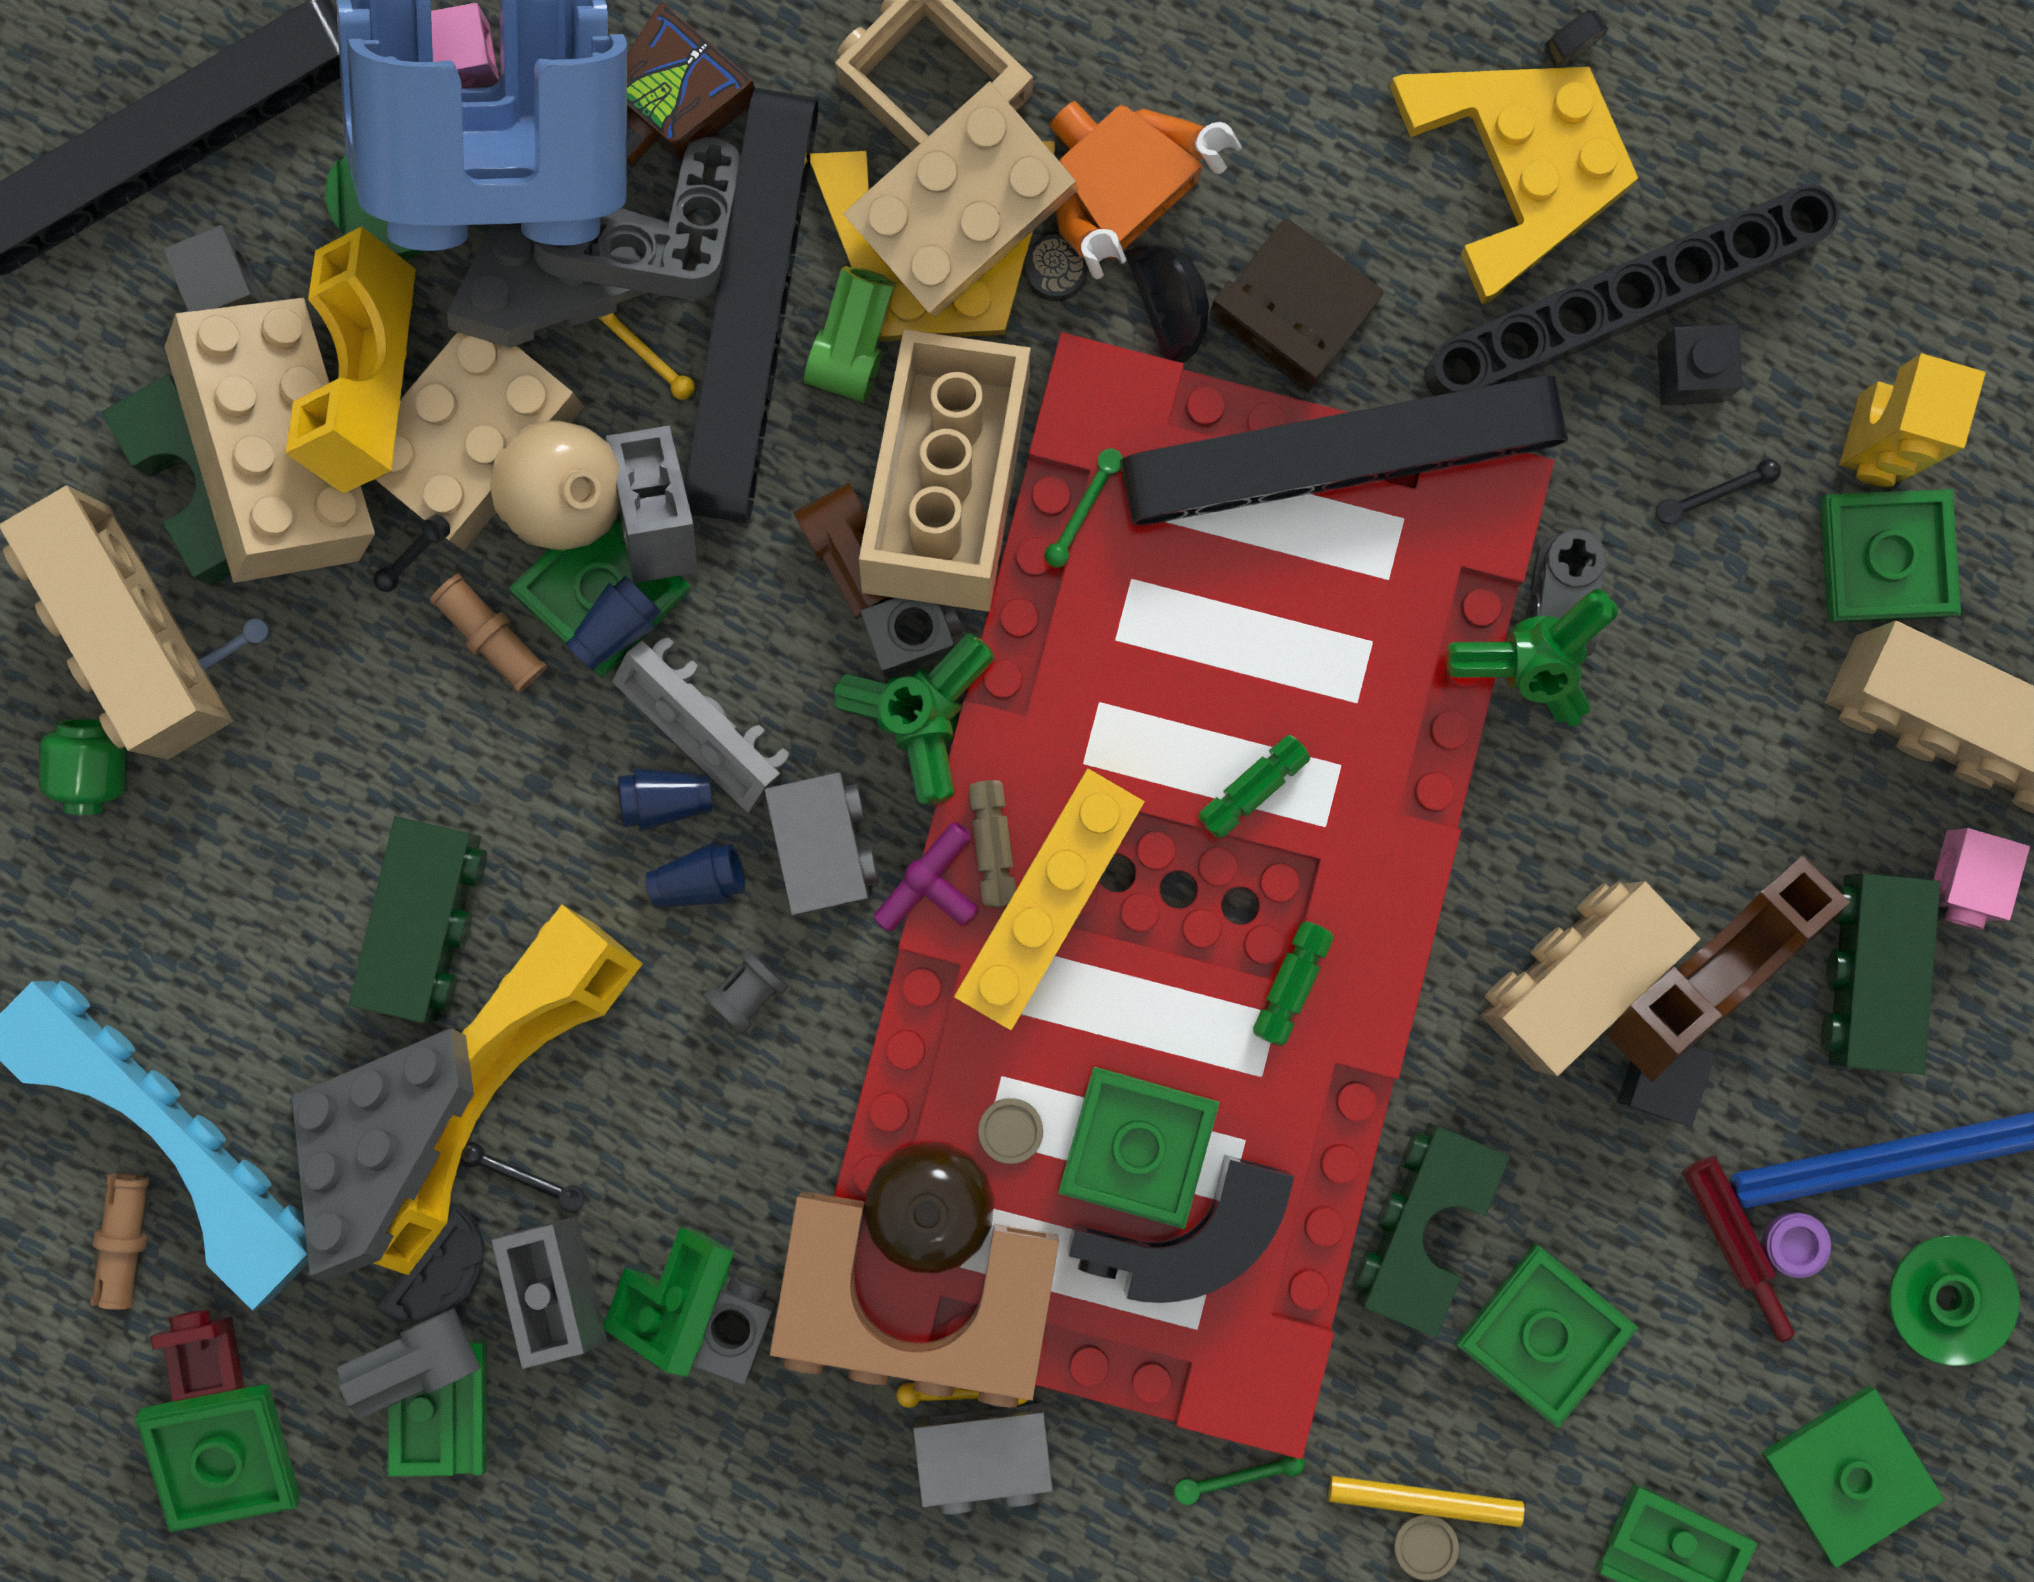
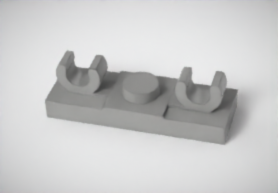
[612,638,789,813]

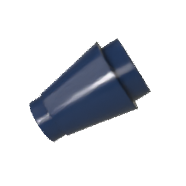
[565,575,662,671]
[618,768,712,832]
[646,841,745,908]

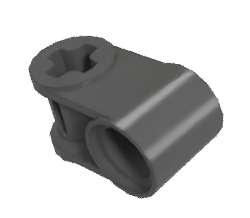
[1525,529,1606,656]

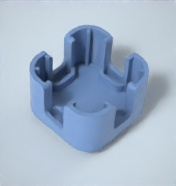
[336,0,627,251]

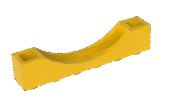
[374,904,643,1275]

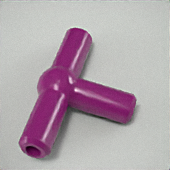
[874,822,978,931]

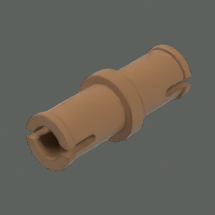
[430,573,547,694]
[90,1173,150,1310]

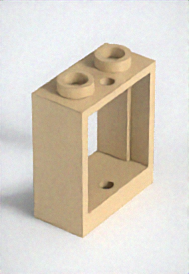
[835,0,1033,151]

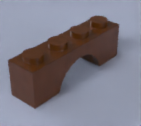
[1605,856,1850,1082]

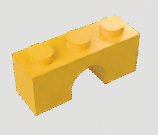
[1839,353,1986,487]

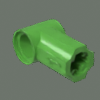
[804,266,896,403]

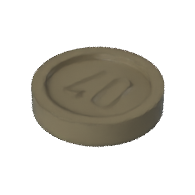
[978,1098,1043,1164]
[1393,1514,1459,1580]

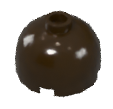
[864,1142,994,1274]

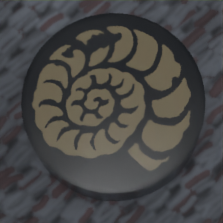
[1544,10,1609,68]
[1025,234,1088,302]

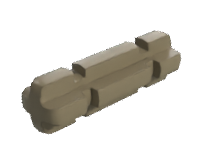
[969,780,1016,908]

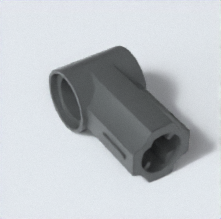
[337,1308,481,1419]

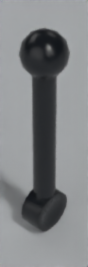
[1656,459,1781,525]
[373,514,451,592]
[460,1142,585,1212]

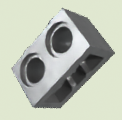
[606,425,698,583]

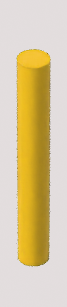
[1328,1476,1524,1528]

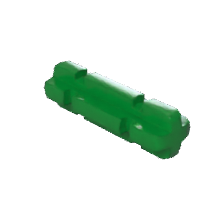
[1198,735,1311,839]
[1253,921,1334,1046]

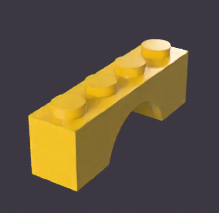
[285,226,416,494]
[954,769,1145,1030]

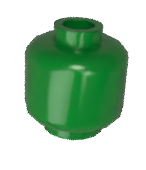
[39,718,127,815]

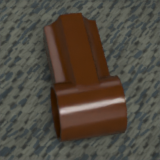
[793,482,894,619]

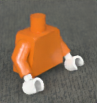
[1049,101,1242,279]

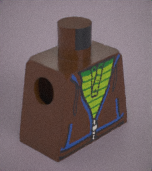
[627,2,755,167]

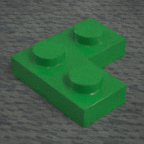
[603,1227,734,1377]

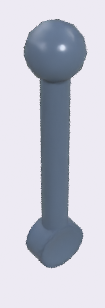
[198,618,269,670]

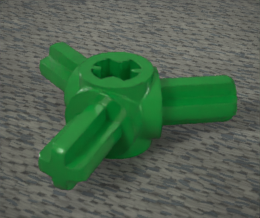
[1446,589,1618,727]
[833,633,994,805]

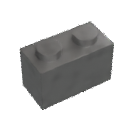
[764,772,879,916]
[491,1216,607,1369]
[913,1402,1053,1515]

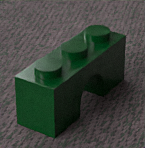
[101,374,231,586]
[1353,1122,1510,1338]

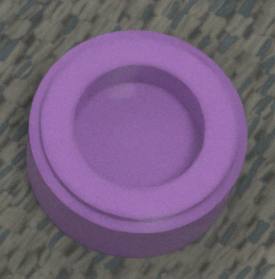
[1762,1212,1831,1278]

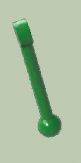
[1044,448,1123,568]
[1174,1455,1305,1505]

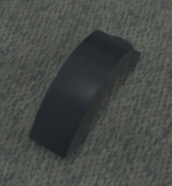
[1067,1155,1294,1303]

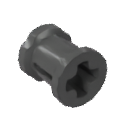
[704,947,789,1032]

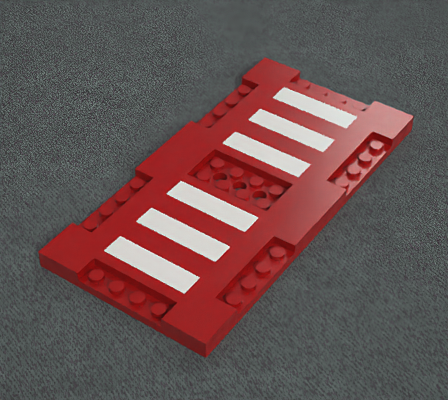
[834,332,1554,1459]

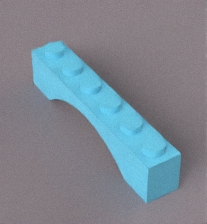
[0,981,308,1311]

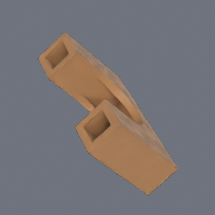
[770,1191,1059,1407]

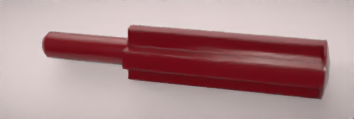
[1681,1156,1795,1342]

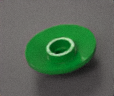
[1888,1235,2020,1366]

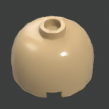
[490,420,620,551]

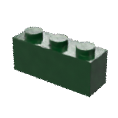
[348,816,487,1023]
[1821,873,1941,1075]

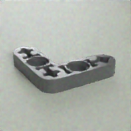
[534,137,740,299]

